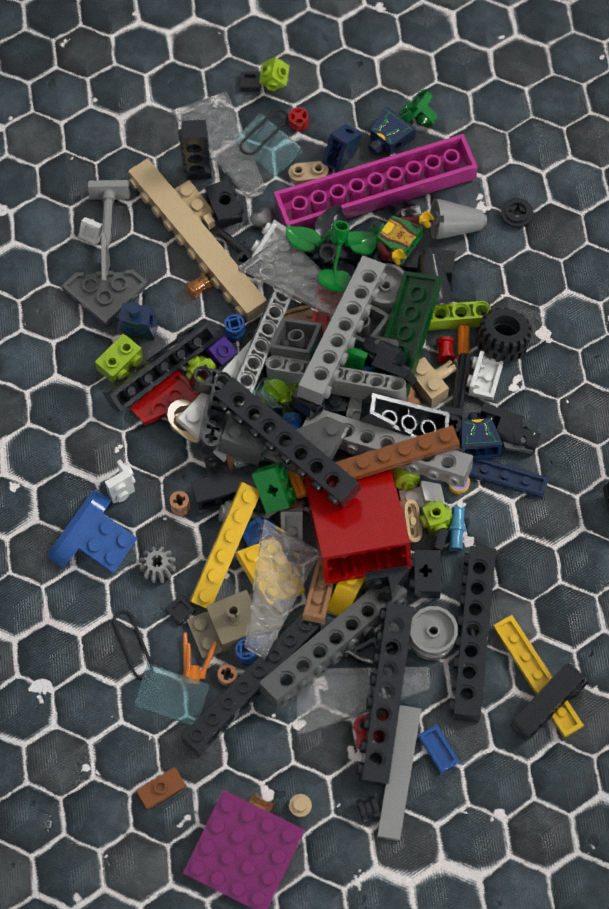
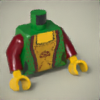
[371,211,434,266]

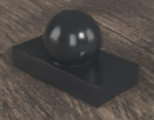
[387,200,421,217]

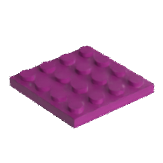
[183,790,306,909]

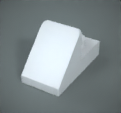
[399,481,445,510]

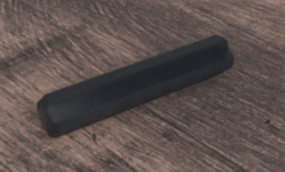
[452,353,470,409]

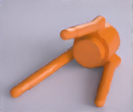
[182,632,217,684]

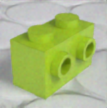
[95,333,143,384]

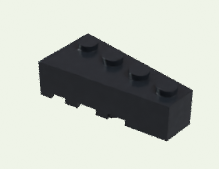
[360,393,450,437]

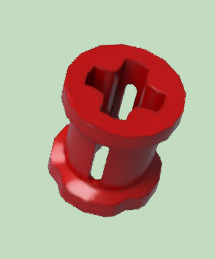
[435,336,455,363]

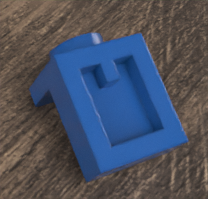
[242,516,278,547]

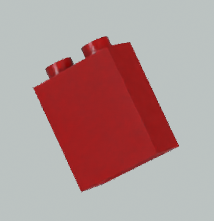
[305,469,411,584]

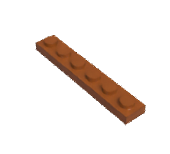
[334,425,460,486]

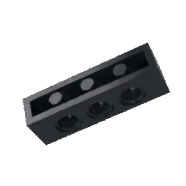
[178,119,212,180]

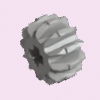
[139,546,176,583]

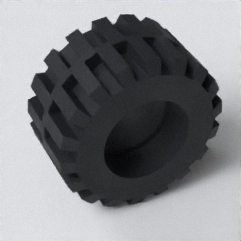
[476,307,532,363]

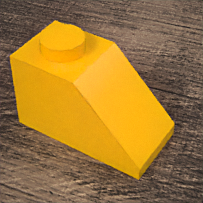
[327,577,365,616]

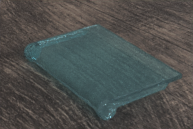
[233,113,304,177]
[134,663,210,725]

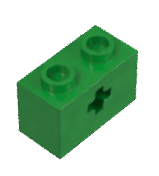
[252,461,296,514]

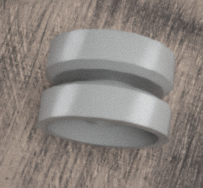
[367,263,404,315]
[409,606,458,660]

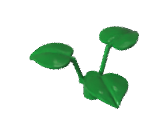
[286,220,378,293]

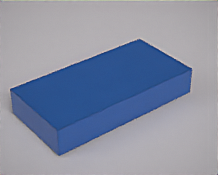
[417,724,460,774]

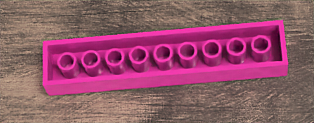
[274,134,478,229]

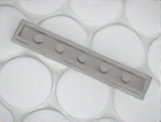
[377,705,421,841]

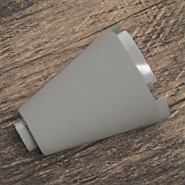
[430,199,487,239]

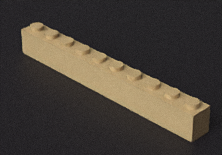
[128,158,267,322]

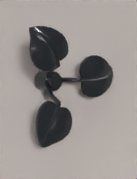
[267,205,356,281]

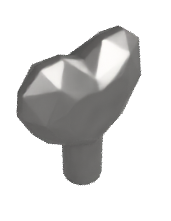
[250,206,275,228]

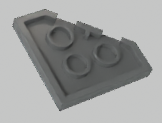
[62,270,149,326]
[262,417,349,478]

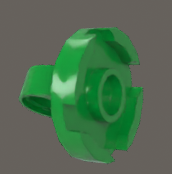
[399,89,438,128]

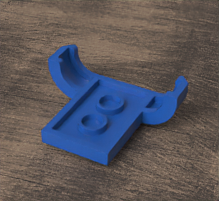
[47,490,138,574]

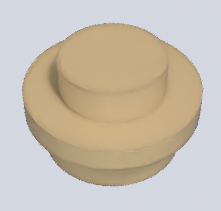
[289,794,312,817]

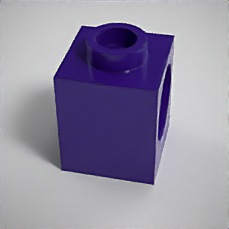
[203,336,237,367]

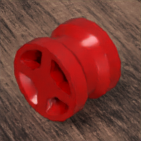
[289,107,309,132]

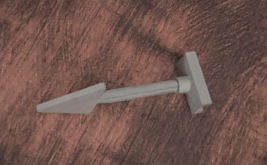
[88,180,130,281]

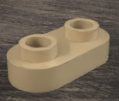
[289,161,328,184]
[400,499,422,543]

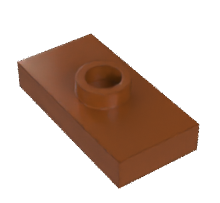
[136,767,187,811]

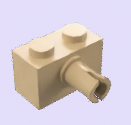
[413,357,457,408]

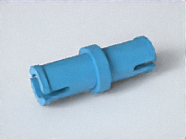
[448,506,466,551]

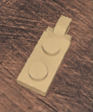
[174,180,215,230]

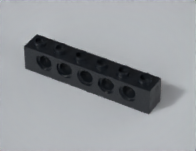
[103,320,219,412]

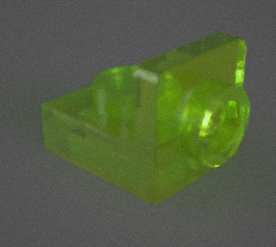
[263,379,299,403]

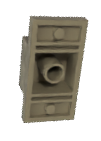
[187,590,284,661]

